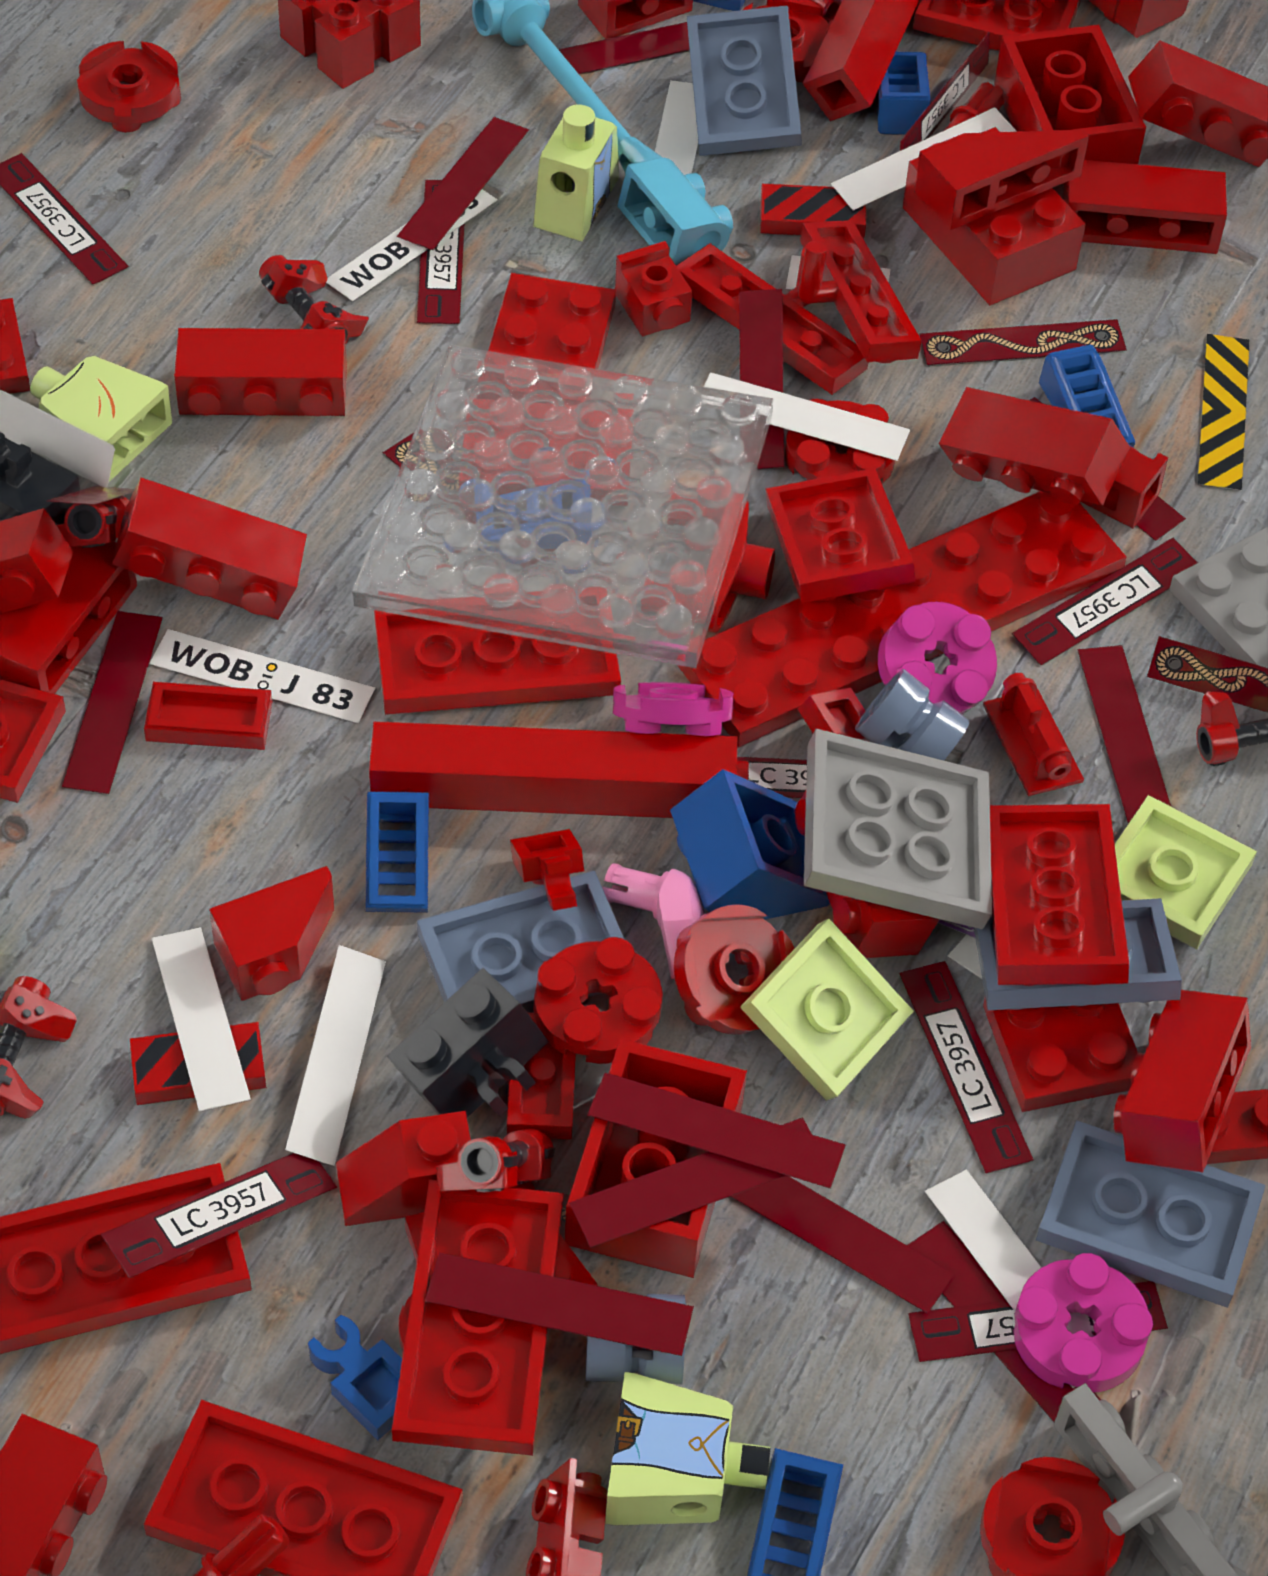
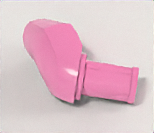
[603,863,704,979]

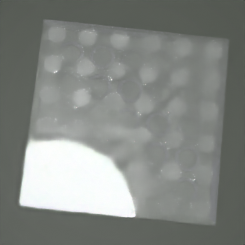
[352,345,773,668]

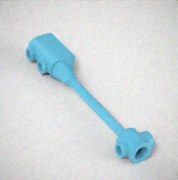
[472,0,733,265]

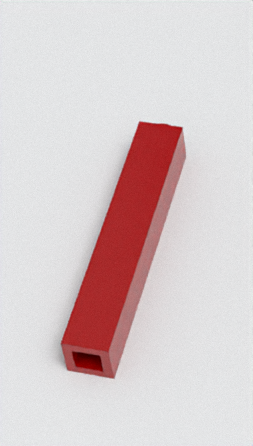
[803,0,919,122]
[369,721,749,818]

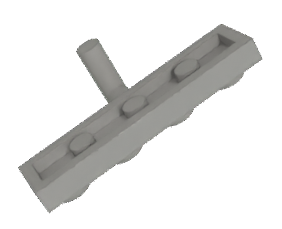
[1054,1383,1248,1576]

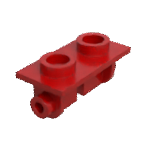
[983,673,1084,797]
[526,1458,608,1576]

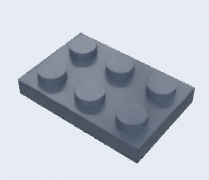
[687,6,802,156]
[417,870,625,1013]
[973,898,1182,1010]
[1036,1120,1266,1308]

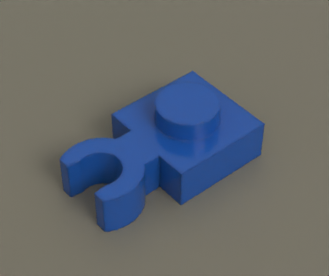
[308,1315,402,1441]

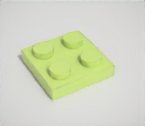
[1115,795,1257,949]
[740,918,914,1101]

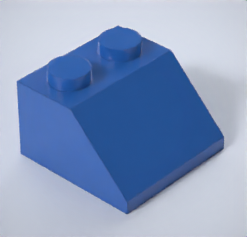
[670,769,830,920]

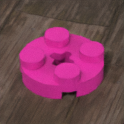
[878,602,997,714]
[613,682,733,736]
[1013,1253,1153,1392]

